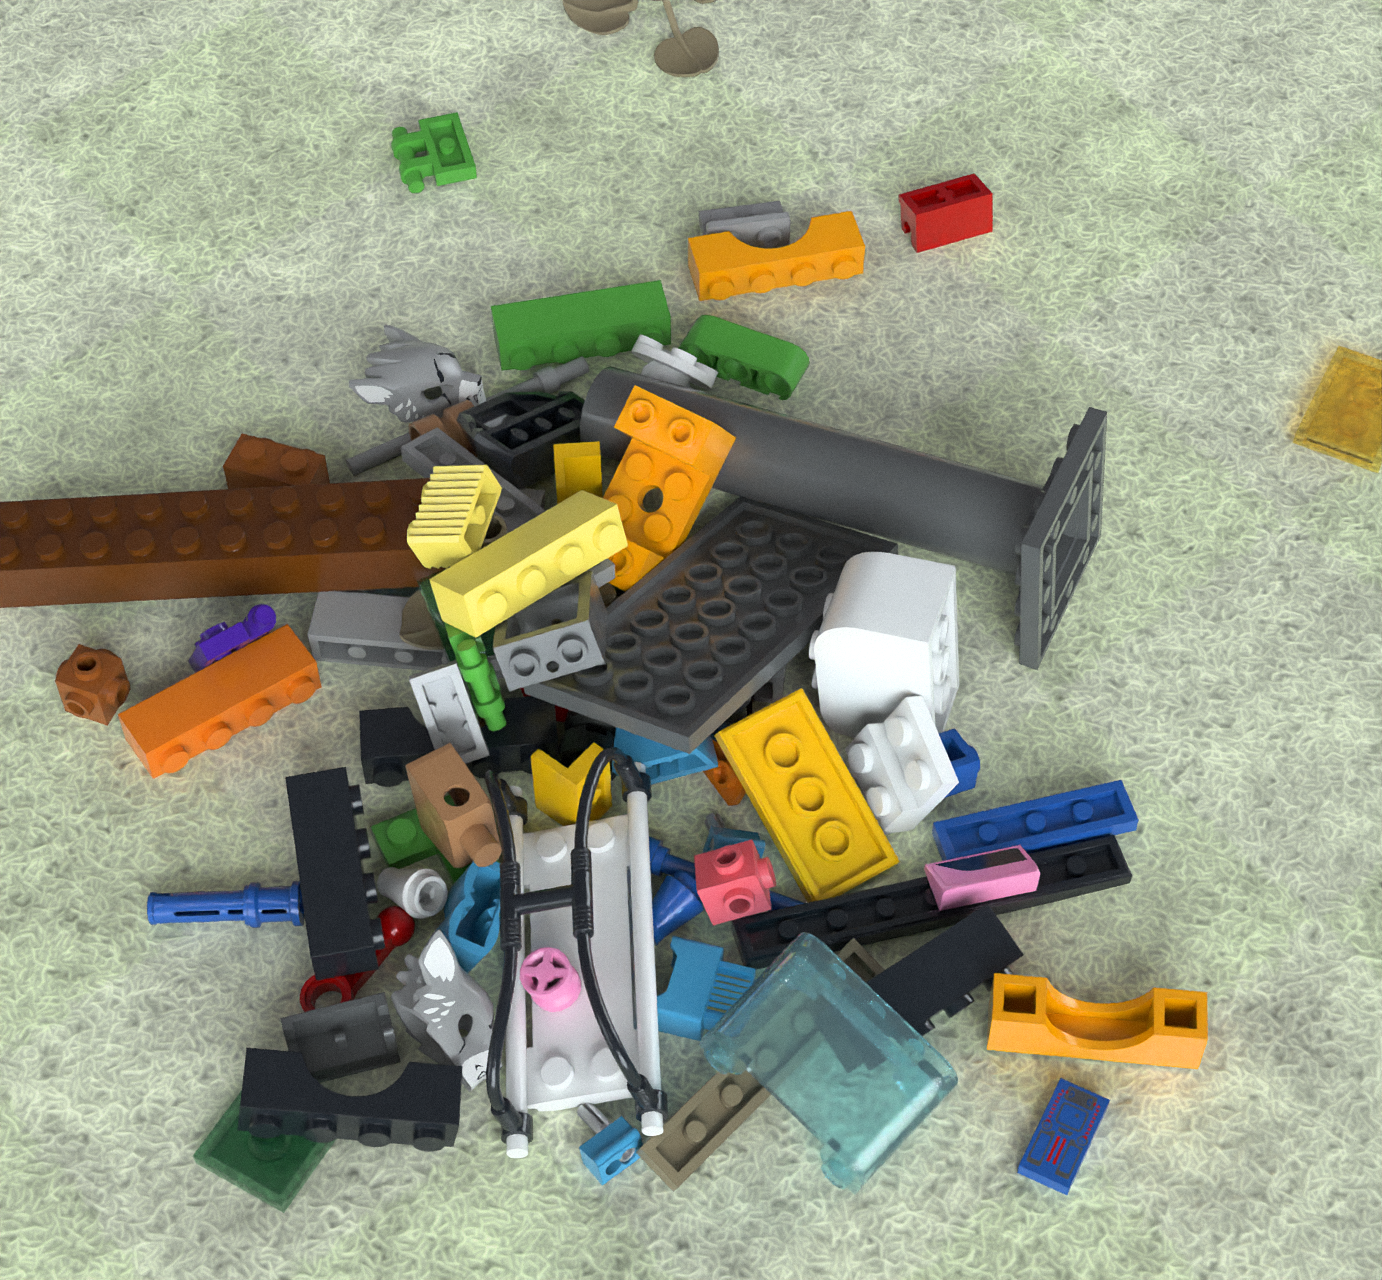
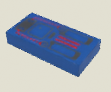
[1017,1078,1110,1195]

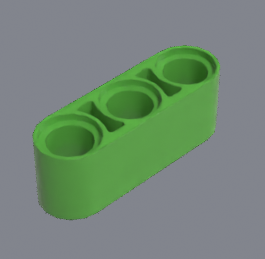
[678,315,810,400]

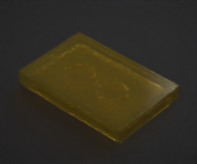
[1293,345,1382,473]

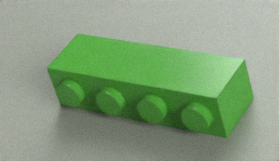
[491,280,671,371]

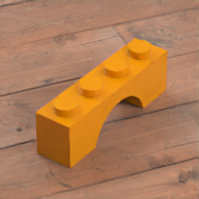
[688,211,865,301]
[987,973,1208,1069]

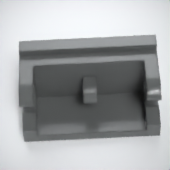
[280,992,400,1083]

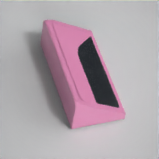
[924,845,1040,911]

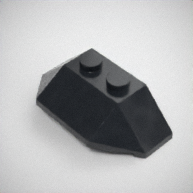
[457,391,585,490]

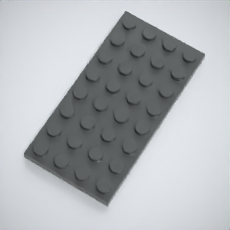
[524,497,898,754]

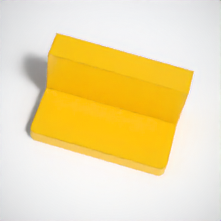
[553,441,603,504]
[531,742,612,826]

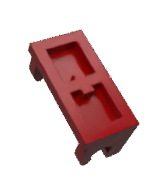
[898,173,993,253]

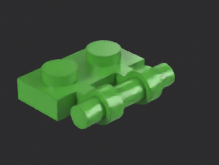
[391,112,477,193]
[444,622,507,731]

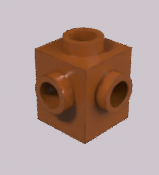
[55,644,131,726]

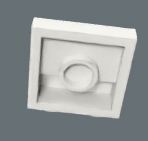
[845,696,959,834]

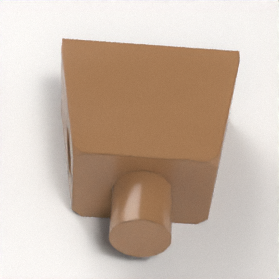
[405,743,502,868]

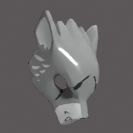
[349,324,486,422]
[391,929,503,1092]

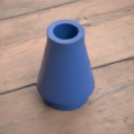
[652,870,704,946]

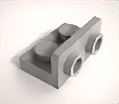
[699,201,790,249]

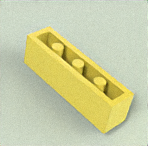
[429,490,628,638]

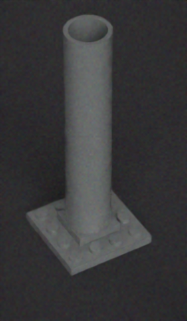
[580,366,1107,670]

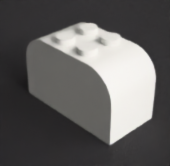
[809,552,960,738]

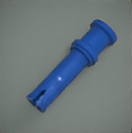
[147,880,305,928]

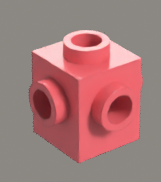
[694,839,776,926]

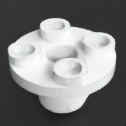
[631,334,718,390]

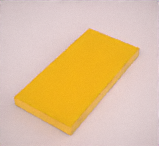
[714,688,900,903]

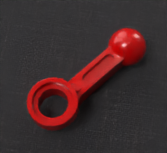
[300,906,415,1012]

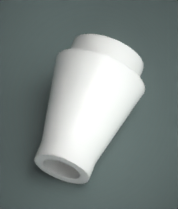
[377,867,448,919]

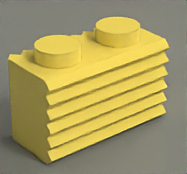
[407,464,502,569]

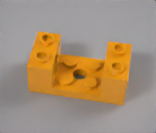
[603,385,736,592]

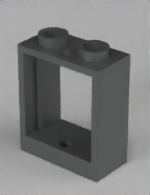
[493,571,607,691]

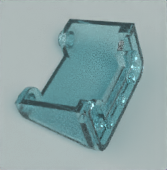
[699,932,958,1195]

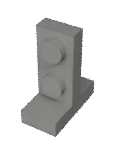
[409,660,489,764]

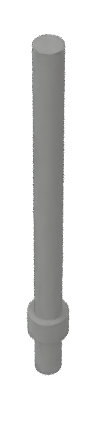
[346,356,589,476]

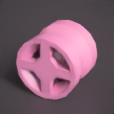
[520,947,581,1012]

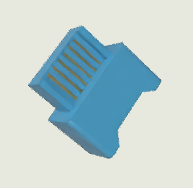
[657,936,756,1041]

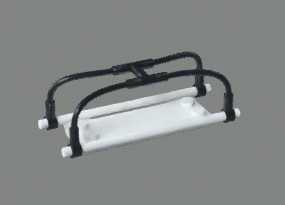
[484,747,668,1158]

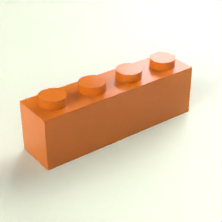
[118,624,322,779]

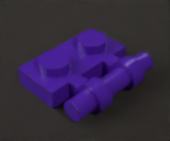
[188,604,276,673]

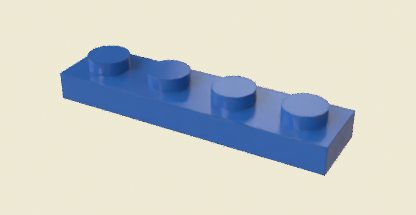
[932,780,1139,861]

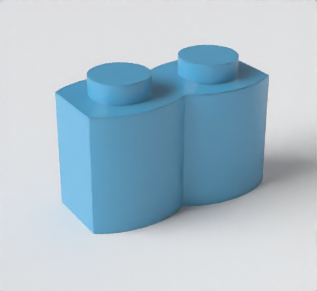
[435,861,501,973]

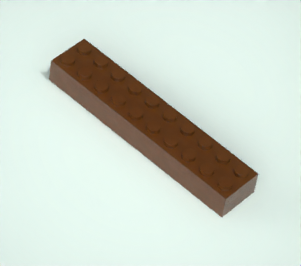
[0,478,450,608]

